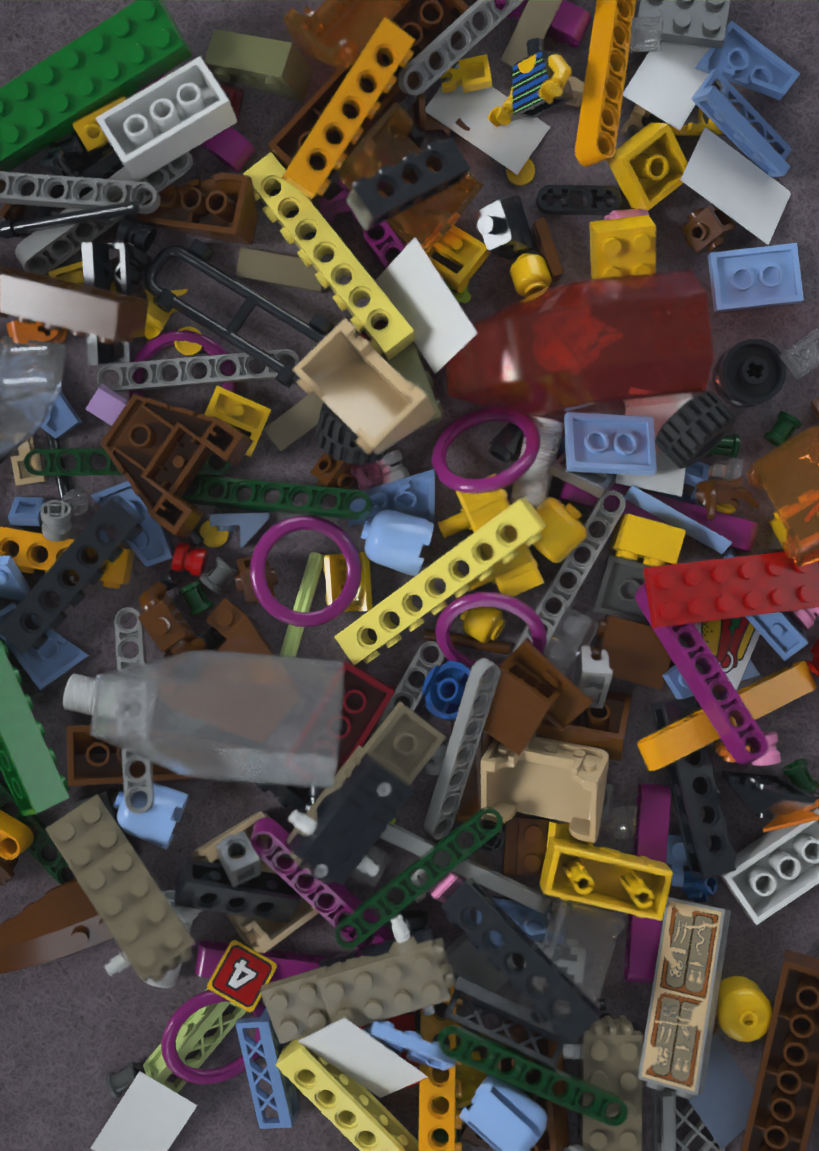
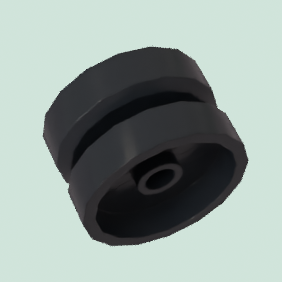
[713,339,787,408]

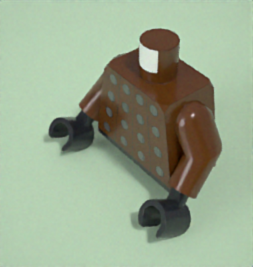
[138,569,224,659]

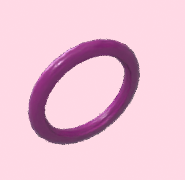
[128,330,237,421]
[432,407,541,494]
[250,515,361,627]
[435,592,547,677]
[161,990,266,1084]

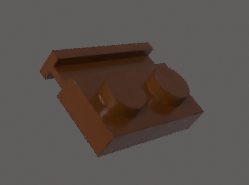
[503,816,548,877]

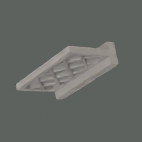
[652,1087,725,1151]

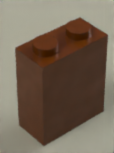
[591,614,671,690]
[483,658,562,756]

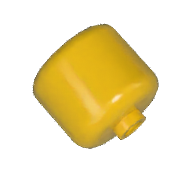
[532,497,587,563]
[716,976,773,1042]

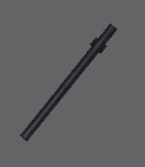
[0,201,139,239]

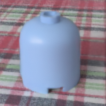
[360,509,434,576]
[113,783,189,850]

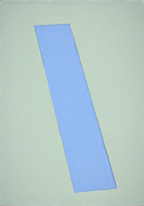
[624,485,733,554]

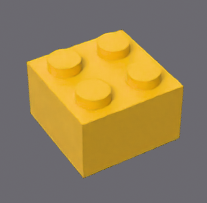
[606,123,688,211]
[589,215,656,291]
[609,514,686,567]

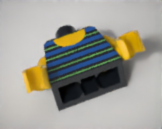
[488,38,573,127]

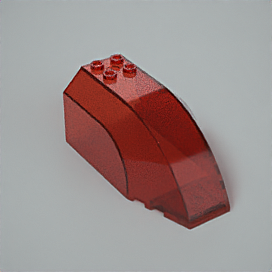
[445,270,714,417]

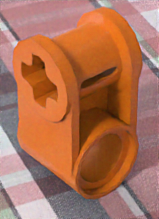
[6,320,68,355]

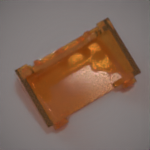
[282,0,411,70]
[339,101,484,251]
[747,424,819,567]

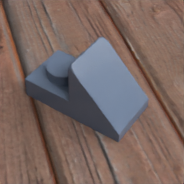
[210,512,270,549]

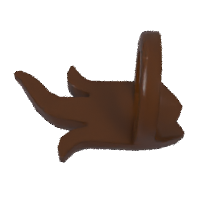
[406,93,470,137]
[695,476,760,521]

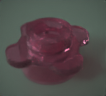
[351,462,383,492]

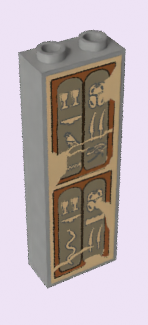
[638,897,731,1099]

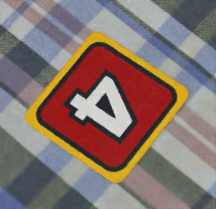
[207,940,277,1012]

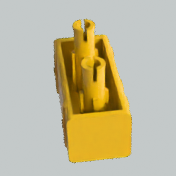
[437,473,545,597]
[539,836,673,921]

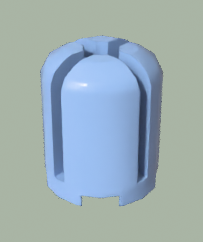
[460,1075,547,1151]

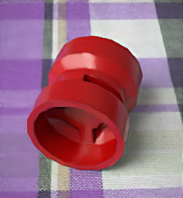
[172,542,208,577]

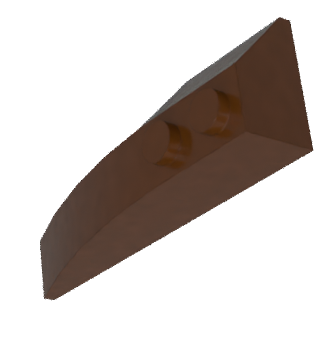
[66,723,248,786]
[0,879,114,974]

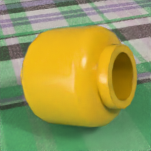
[510,253,552,299]
[460,607,505,643]

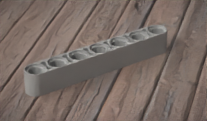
[15,152,193,275]

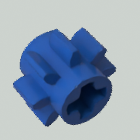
[681,871,717,903]

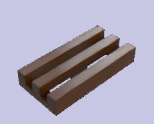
[531,217,564,282]

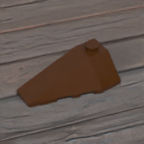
[136,173,258,245]
[537,691,632,761]

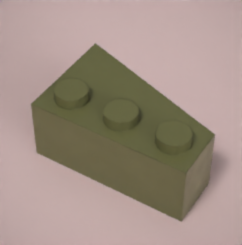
[204,29,313,103]
[380,342,444,433]

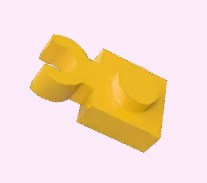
[440,54,492,93]

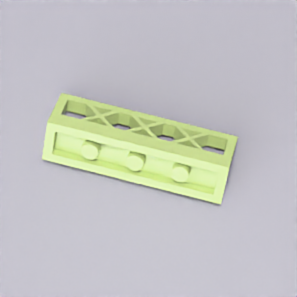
[143,988,246,1093]

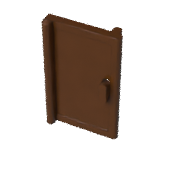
[498,637,593,732]

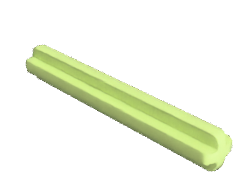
[279,552,324,664]

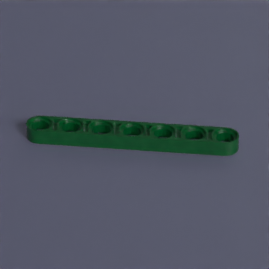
[24,448,230,476]
[182,475,373,520]
[0,778,70,885]
[335,807,503,949]
[438,1025,628,1127]

